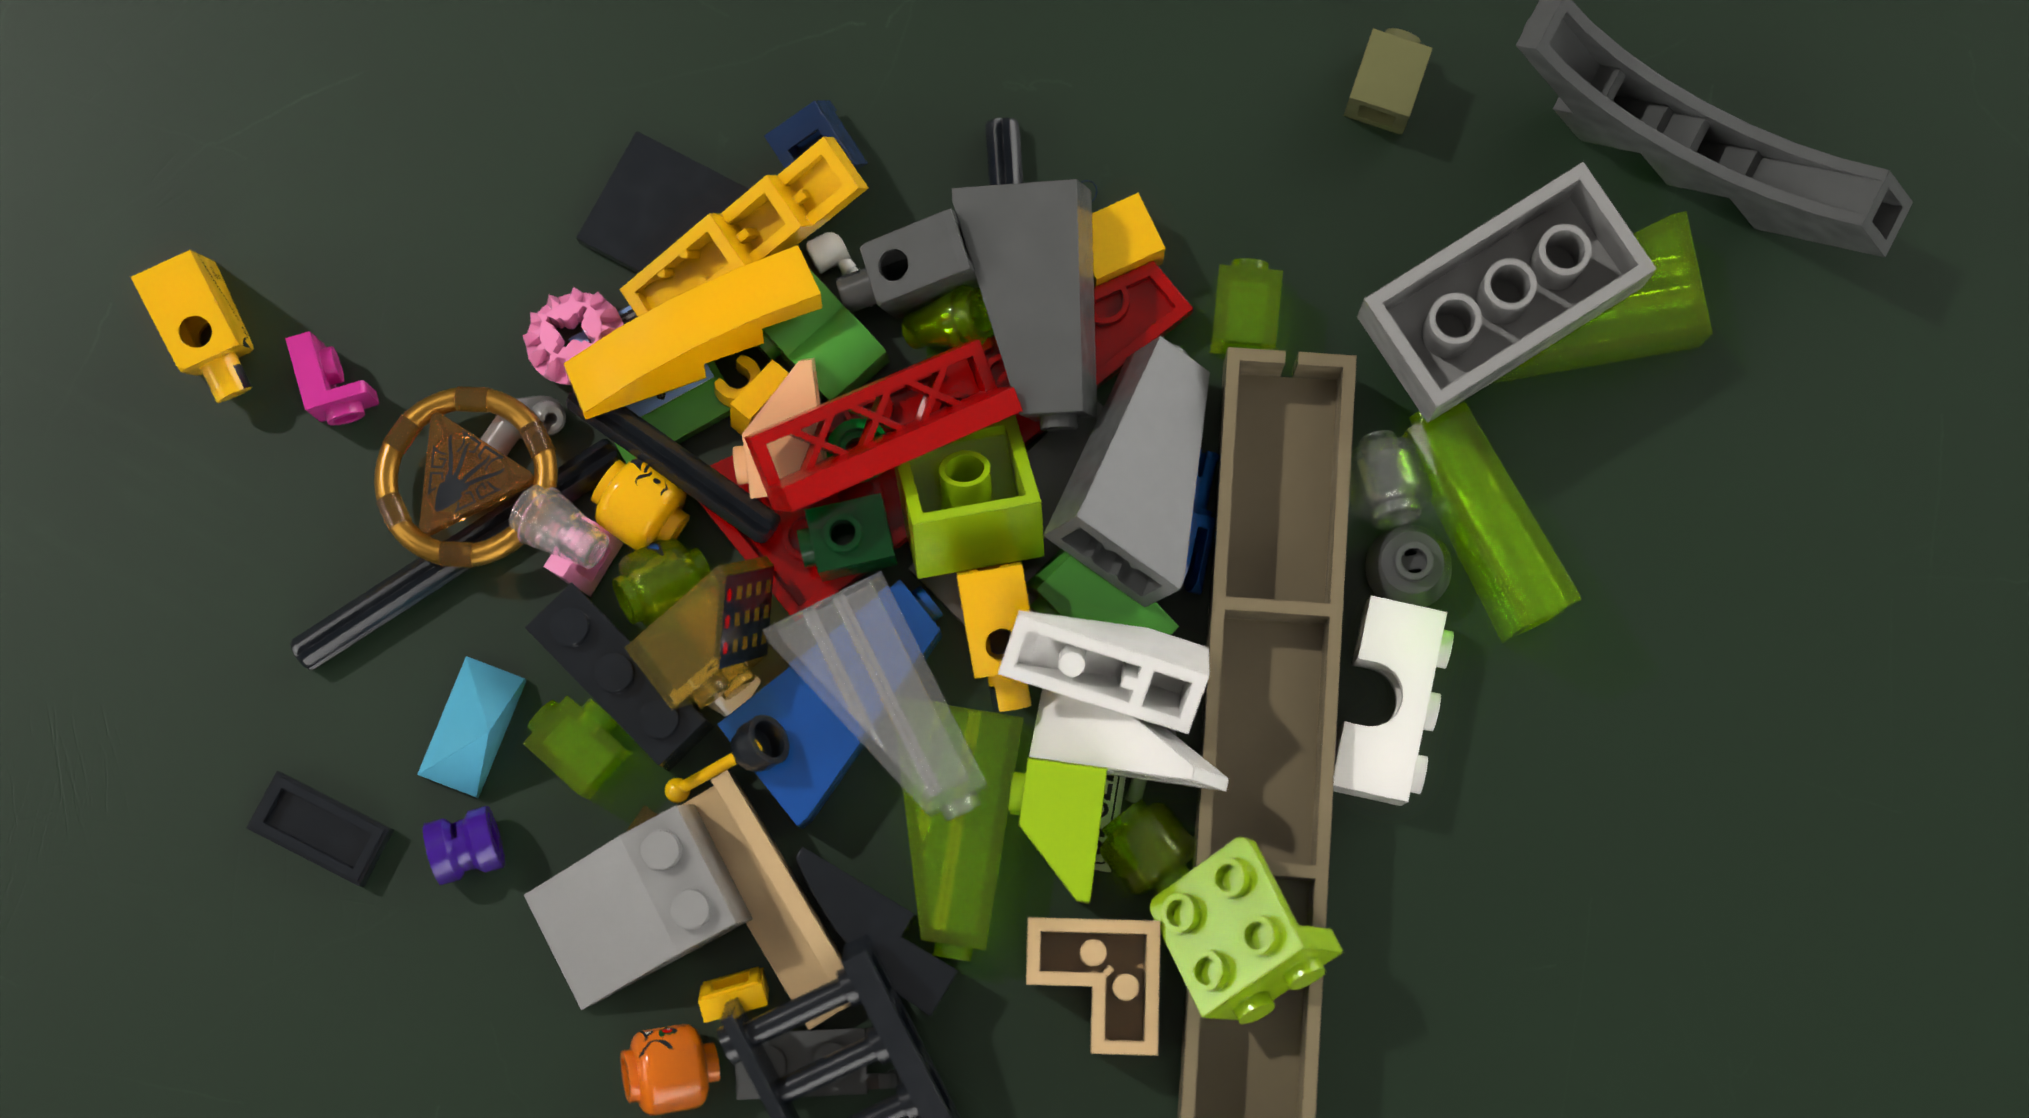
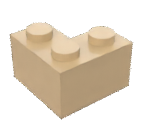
[1026,917,1160,1055]

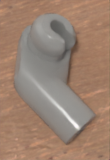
[475,395,566,464]

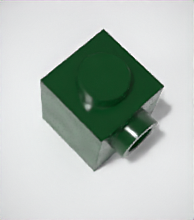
[797,493,898,582]

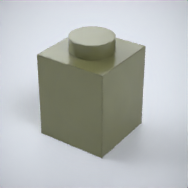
[1343,28,1433,135]

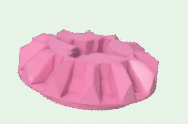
[522,287,624,385]

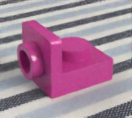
[285,331,379,425]

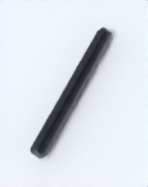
[290,439,624,670]

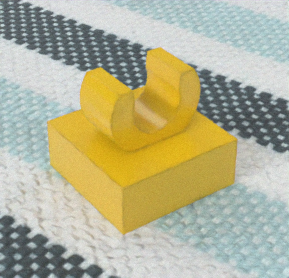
[714,355,789,435]

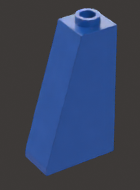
[717,579,943,829]

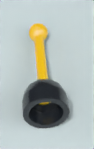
[665,715,789,803]

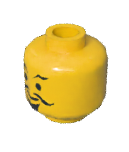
[591,458,690,552]

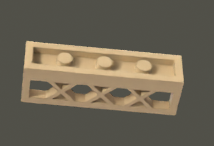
[682,770,851,1030]

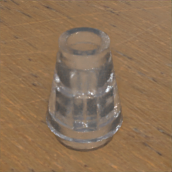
[509,485,609,569]

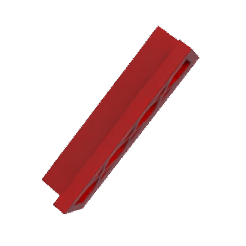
[744,339,1023,512]

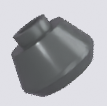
[1365,524,1452,607]

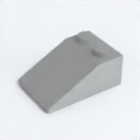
[524,804,753,1010]

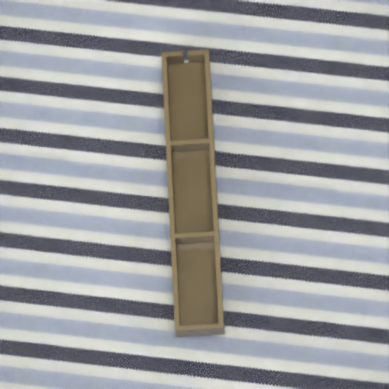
[1177,347,1357,1118]

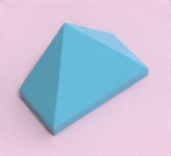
[417,656,527,798]

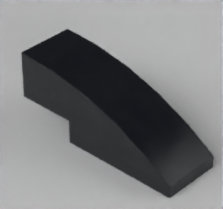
[796,847,959,1016]

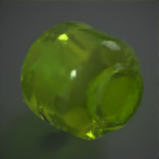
[612,537,712,631]
[1100,798,1196,896]

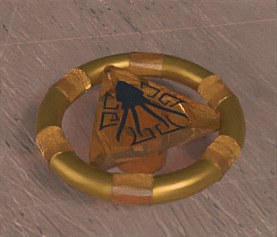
[374,386,558,568]

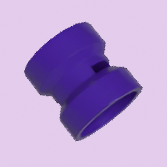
[423,806,505,885]

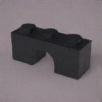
[525,582,714,771]

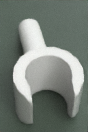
[806,232,872,307]

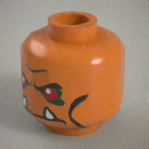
[620,1024,720,1116]

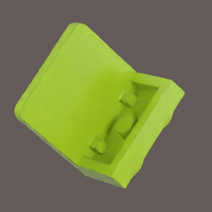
[1150,837,1343,1024]

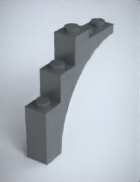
[1516,0,1913,258]

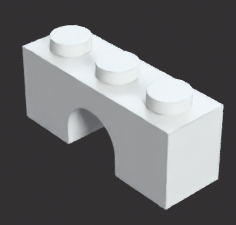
[1333,595,1454,806]

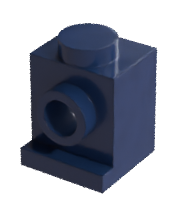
[764,100,867,170]

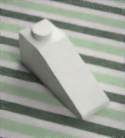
[998,610,1209,734]
[1029,688,1229,791]

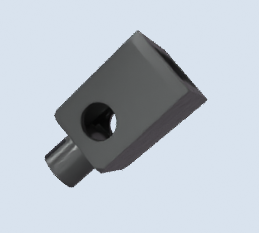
[836,208,982,319]

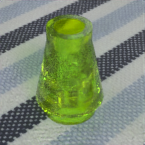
[902,285,994,349]

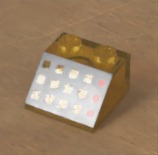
[625,556,774,710]

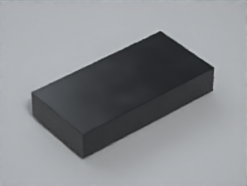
[246,771,394,887]

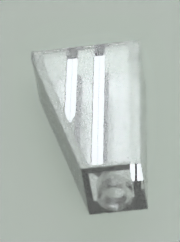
[763,571,988,821]

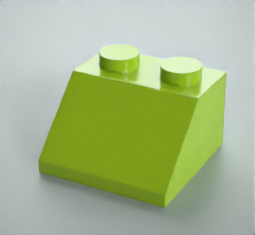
[894,415,1044,579]
[1008,758,1107,904]

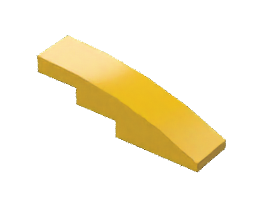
[619,136,869,317]
[564,245,822,420]

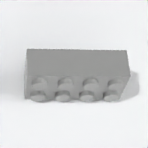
[1357,162,1657,423]

